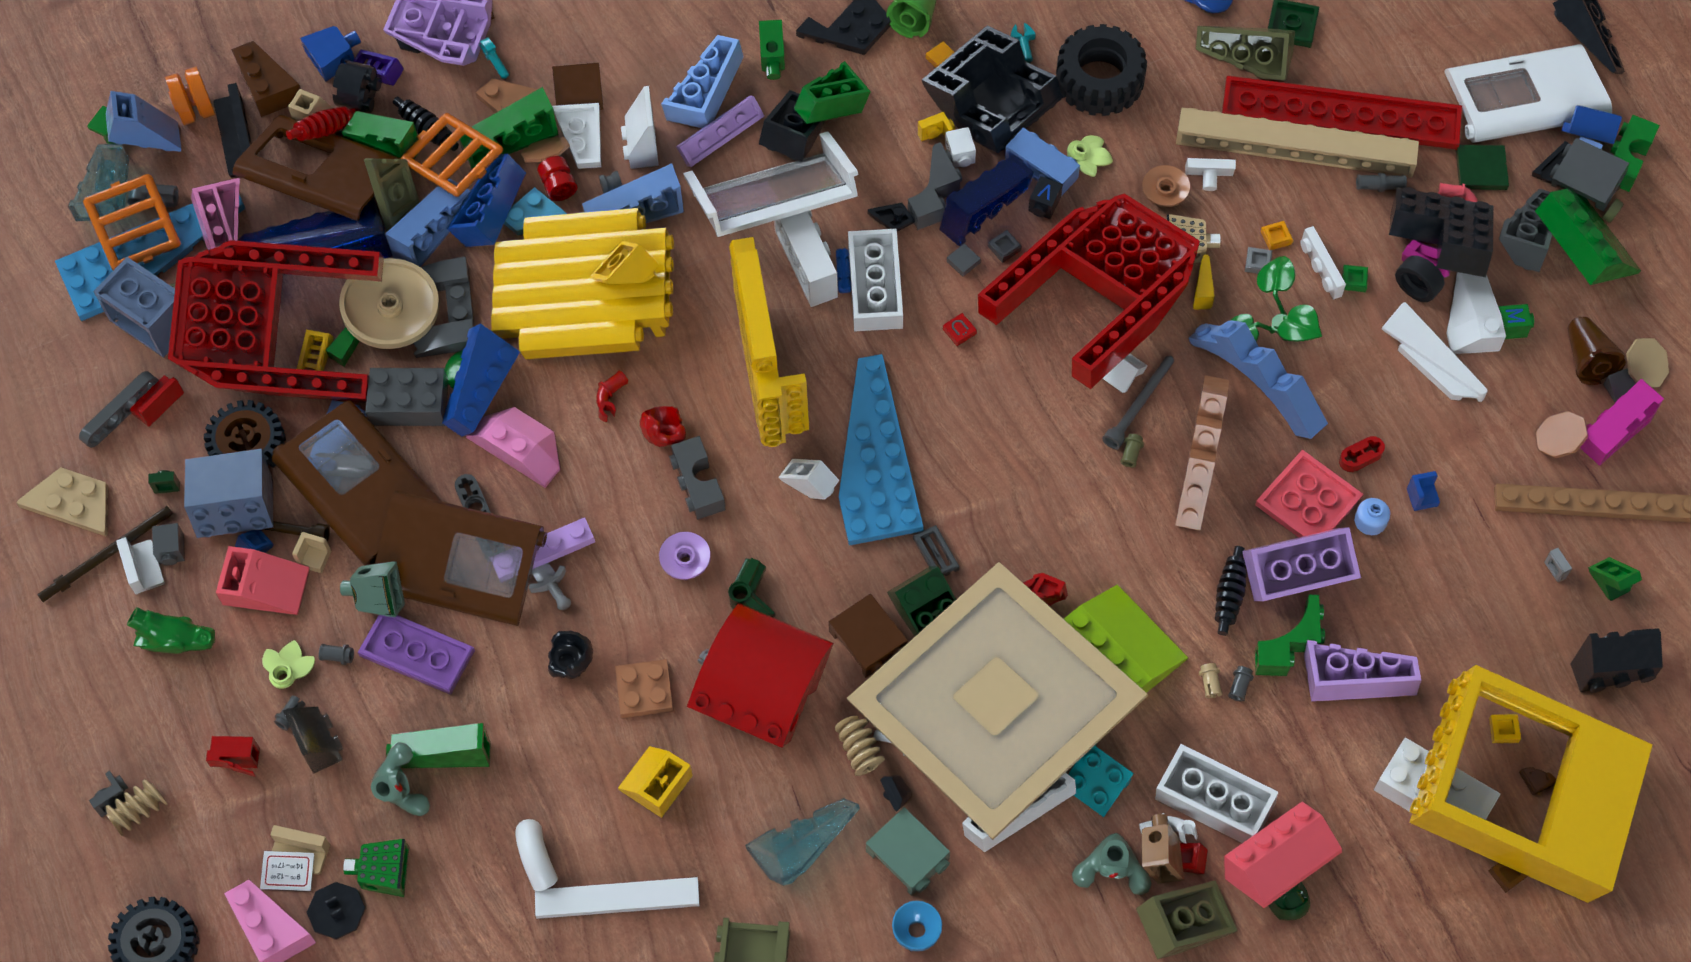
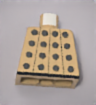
[1166,214,1220,263]

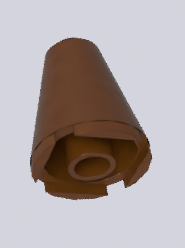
[1567,317,1626,385]

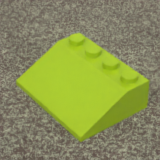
[1064,584,1188,693]

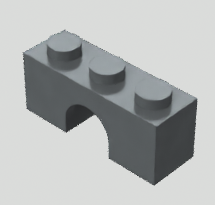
[669,436,726,520]

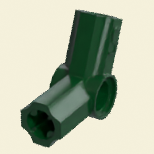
[728,558,775,618]

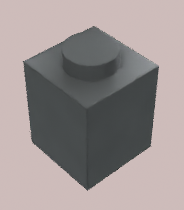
[152,523,185,565]

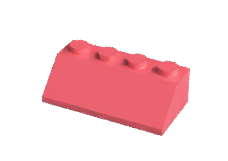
[1224,801,1342,908]

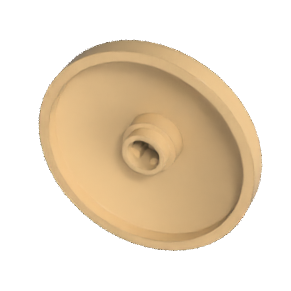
[339,258,439,349]

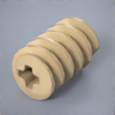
[835,716,885,776]
[105,779,168,836]

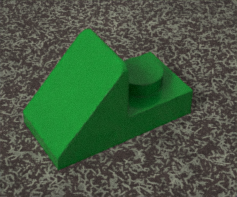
[1588,557,1642,601]

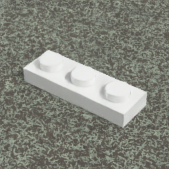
[1300,226,1346,300]

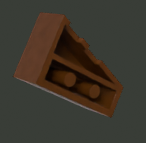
[231,41,301,117]

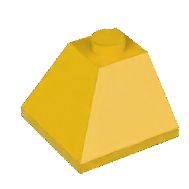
[590,241,659,284]

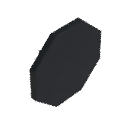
[306,882,366,940]

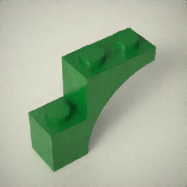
[1255,594,1325,676]

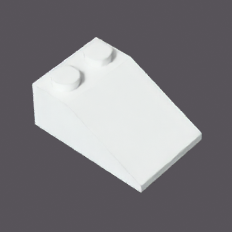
[621,86,659,169]

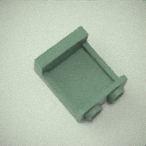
[866,807,950,896]

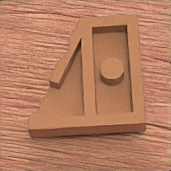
[476,78,538,113]

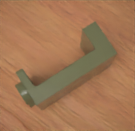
[714,918,790,962]

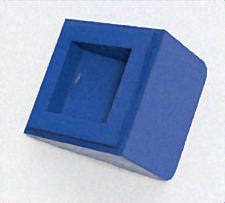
[235,530,274,553]

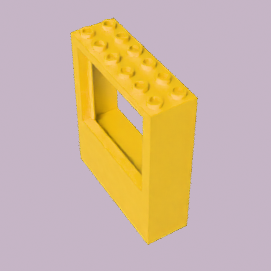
[1409,665,1653,903]

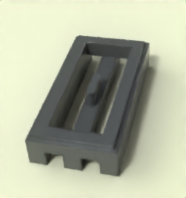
[913,525,960,576]

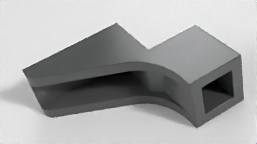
[908,142,963,230]

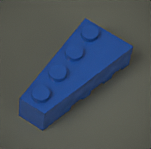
[447,154,526,247]

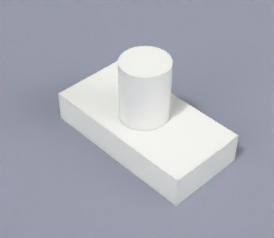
[1185,158,1236,191]

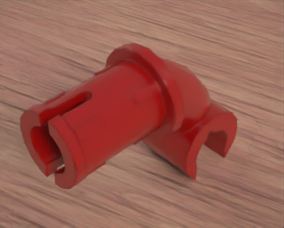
[596,370,628,422]

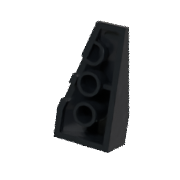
[1553,0,1625,74]

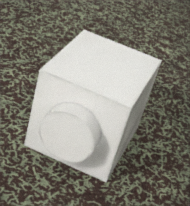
[945,127,976,168]

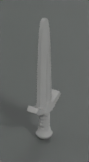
[529,563,571,610]

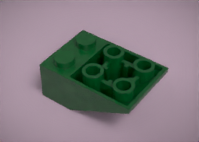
[887,566,957,636]

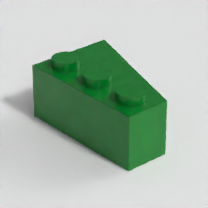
[794,61,871,124]
[342,111,418,160]

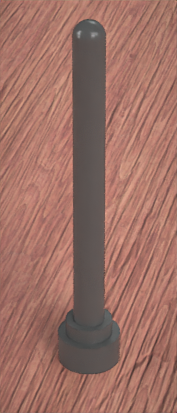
[1102,356,1174,450]

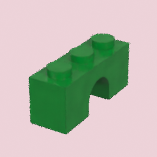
[1610,115,1660,192]

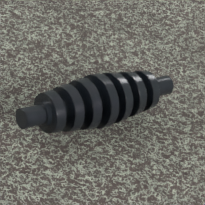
[393,96,459,151]
[1215,546,1247,636]

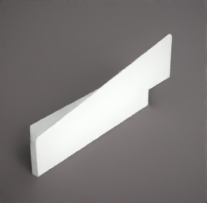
[1382,302,1488,402]

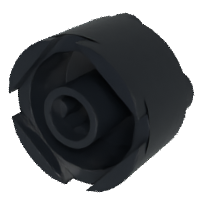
[332,60,382,112]

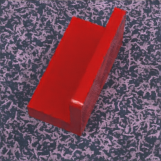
[129,375,184,427]

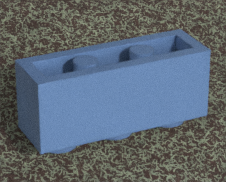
[1005,128,1080,197]

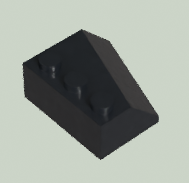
[1570,628,1663,693]

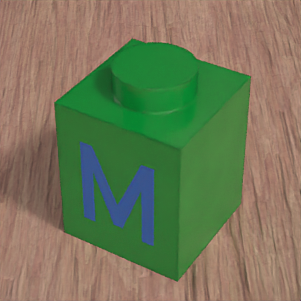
[1498,304,1534,339]

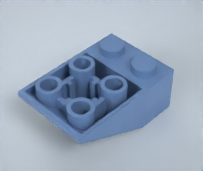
[106,91,182,152]

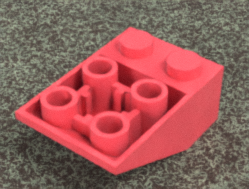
[216,546,310,615]

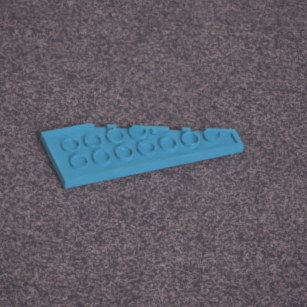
[55,195,245,321]

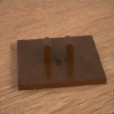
[552,63,604,110]

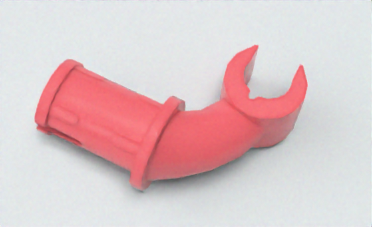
[1438,183,1478,202]

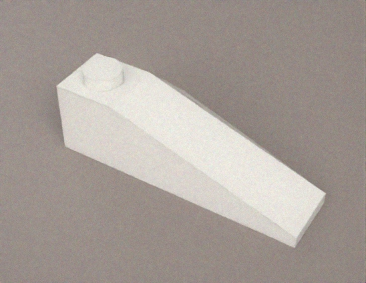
[1446,272,1506,354]

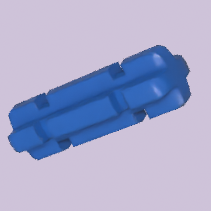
[836,248,851,294]

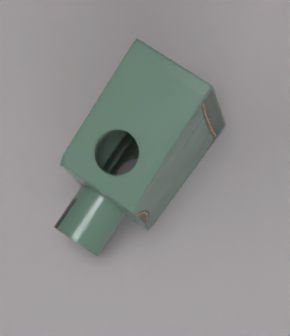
[340,562,405,617]

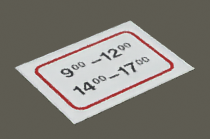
[260,851,314,891]

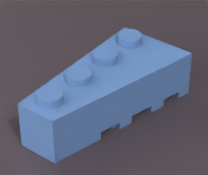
[582,163,684,223]

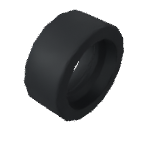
[1395,256,1445,302]

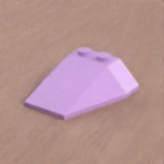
[383,0,492,66]

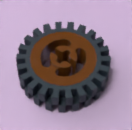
[204,400,286,468]

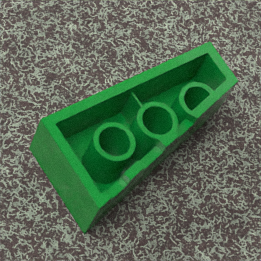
[459,87,559,169]

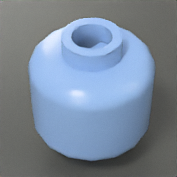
[1354,498,1391,536]

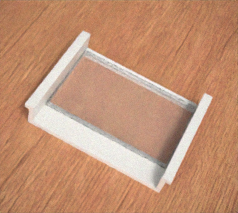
[683,131,858,237]

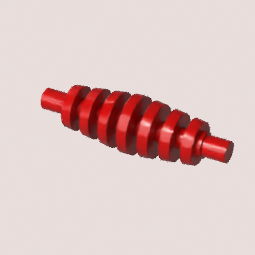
[286,106,358,141]

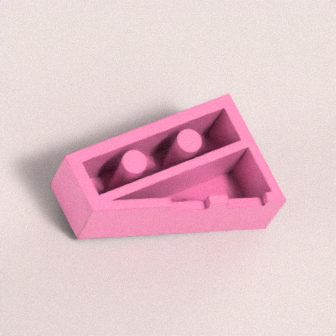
[191,178,240,250]
[224,880,316,962]

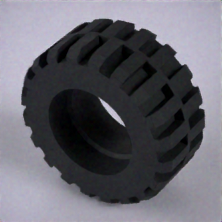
[1056,24,1147,116]

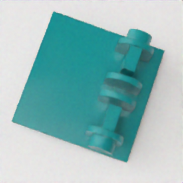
[1068,746,1134,817]

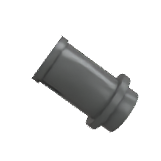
[319,644,354,665]
[1228,666,1254,702]
[274,695,306,731]

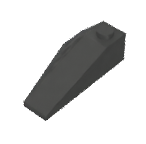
[1499,189,1552,272]

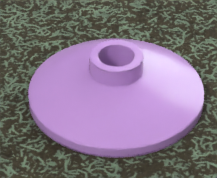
[659,532,710,580]

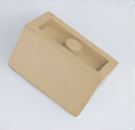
[270,825,330,875]

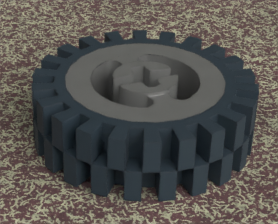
[108,897,199,962]

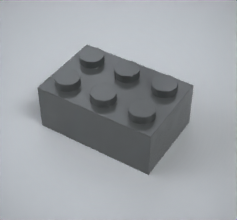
[365,368,449,426]

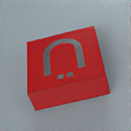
[943,313,977,346]

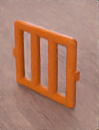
[401,113,503,197]
[83,174,181,270]

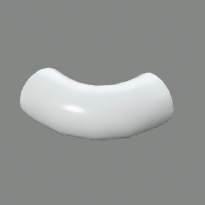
[515,819,558,891]

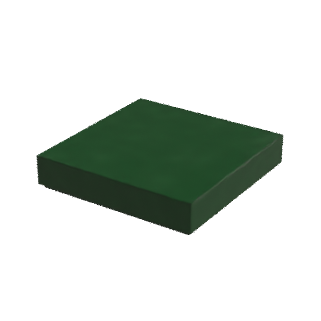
[1268,0,1320,48]
[1456,145,1509,190]

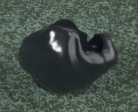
[548,631,593,679]

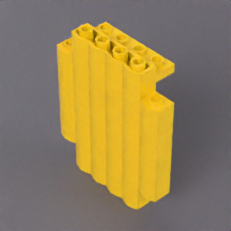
[491,208,674,359]
[729,237,809,447]

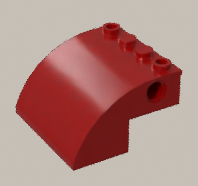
[687,603,834,748]

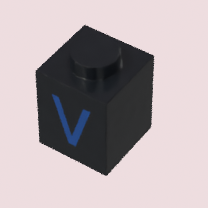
[1028,176,1063,219]

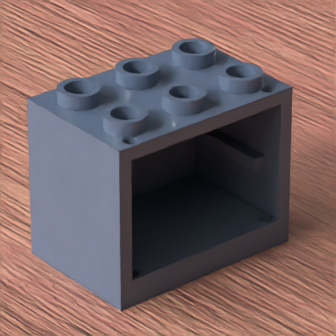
[93,257,175,358]
[184,449,273,538]

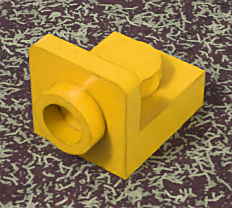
[918,112,956,142]

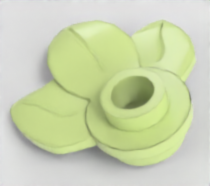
[1067,135,1113,177]
[262,640,315,689]

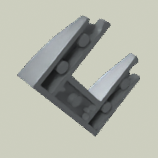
[413,257,475,358]

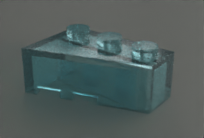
[68,144,129,221]

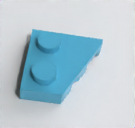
[504,187,567,236]

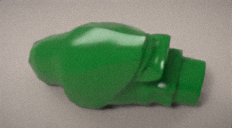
[127,607,216,654]

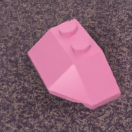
[466,407,560,488]

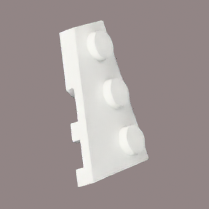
[552,103,601,169]

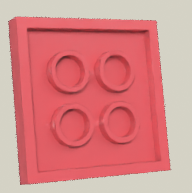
[1255,449,1364,538]

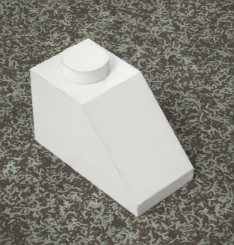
[778,459,839,499]

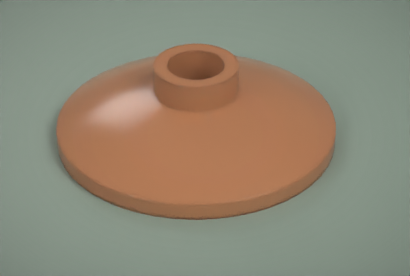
[1142,165,1190,207]

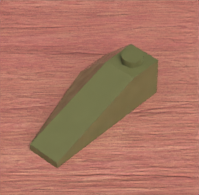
[1196,26,1295,81]

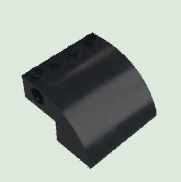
[922,25,1063,153]

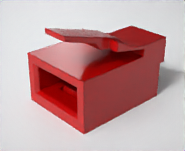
[206,736,260,777]

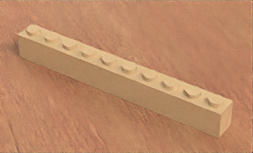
[1176,108,1419,178]

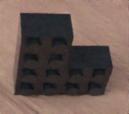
[1389,187,1494,277]

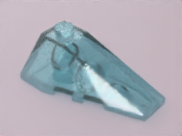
[745,798,860,886]

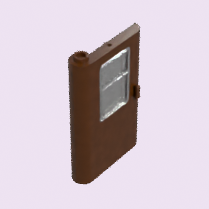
[272,400,442,566]
[375,491,547,626]

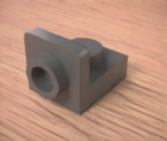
[89,771,128,817]

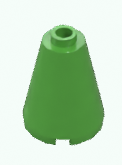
[886,0,937,38]

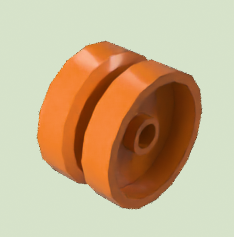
[165,66,215,126]

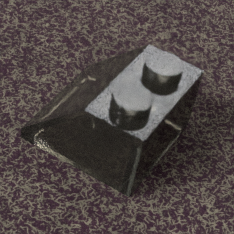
[283,707,344,774]

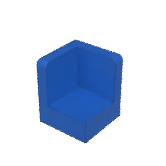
[1407,471,1440,511]

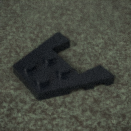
[796,0,891,55]

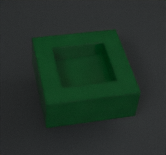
[148,470,180,494]

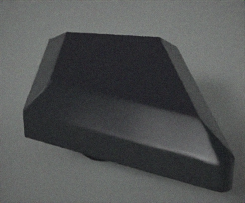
[867,203,915,232]
[880,775,912,812]

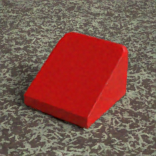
[1180,843,1208,874]

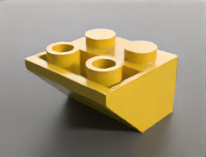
[618,746,693,818]

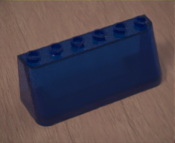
[238,200,393,275]

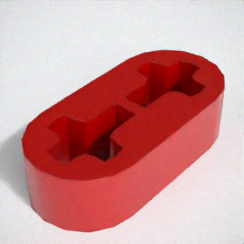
[1339,436,1385,472]

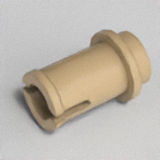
[1199,663,1222,698]

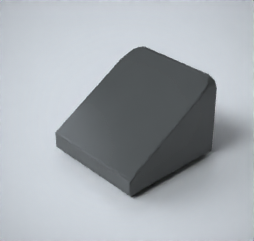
[1603,368,1635,402]

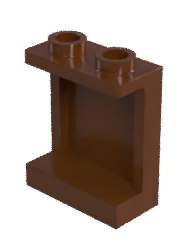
[828,593,908,678]

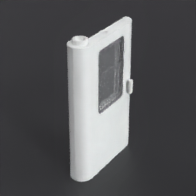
[1444,44,1612,143]

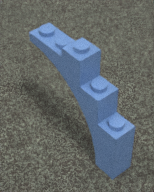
[1188,320,1328,439]

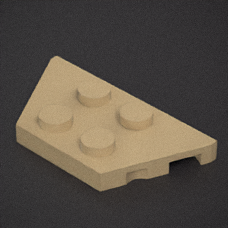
[17,467,108,536]

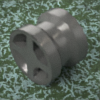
[599,171,622,194]

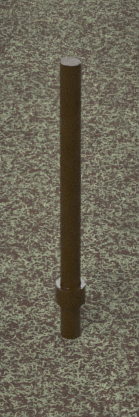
[37,506,173,602]

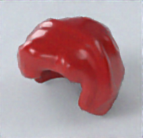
[639,406,686,447]

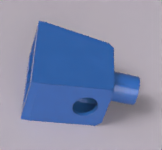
[300,26,361,82]

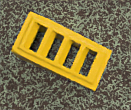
[1193,255,1215,310]
[297,329,334,371]

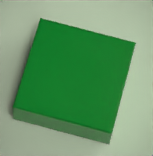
[1342,265,1368,292]

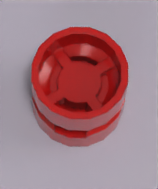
[537,156,578,202]

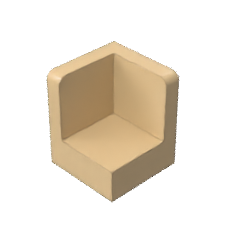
[292,532,332,573]

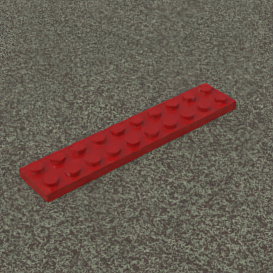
[1222,76,1462,150]

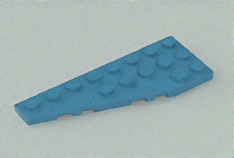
[839,354,924,546]

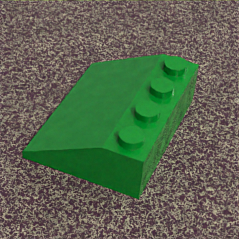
[1535,189,1641,285]

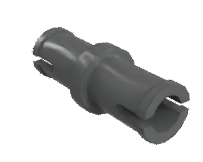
[1356,173,1407,192]

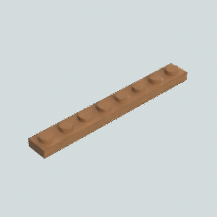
[1494,483,1691,523]

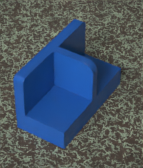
[1561,105,1622,144]

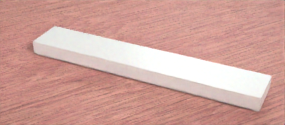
[535,877,700,919]

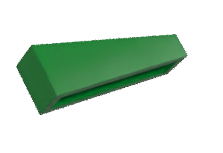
[326,327,360,367]

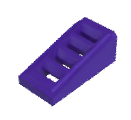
[353,49,404,86]

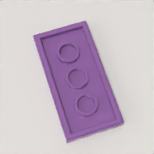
[358,615,475,695]

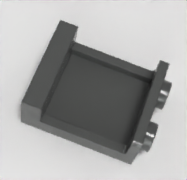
[1550,138,1629,211]

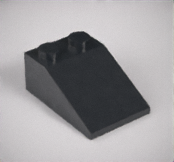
[759,90,826,161]

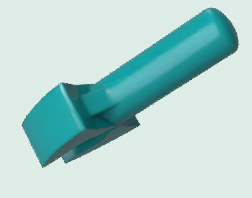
[1011,23,1036,63]
[480,37,509,79]

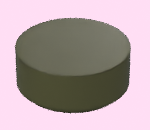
[1602,198,1624,223]

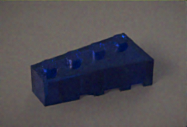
[939,155,1034,247]

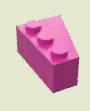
[1580,379,1664,466]

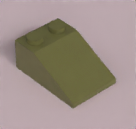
[1136,880,1238,960]

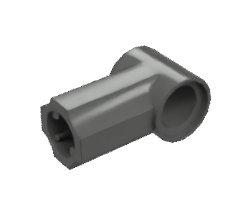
[127,184,179,207]

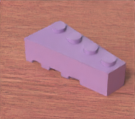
[1304,640,1421,701]

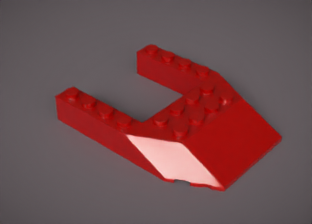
[978,193,1200,389]
[168,240,384,403]

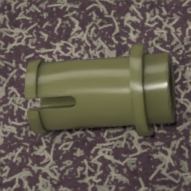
[1120,434,1144,468]

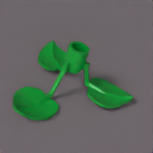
[1231,256,1322,342]

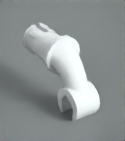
[1139,813,1198,843]

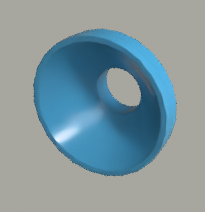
[892,901,942,952]

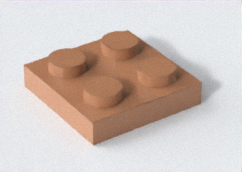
[615,659,673,718]

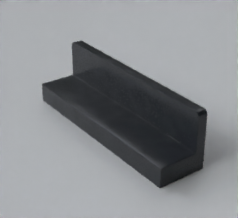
[213,83,252,178]

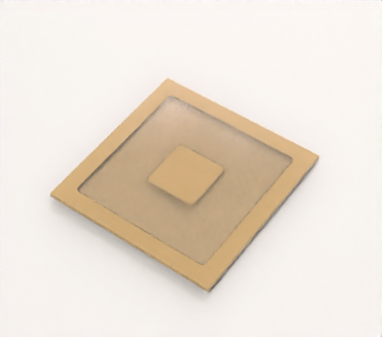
[847,562,1148,840]

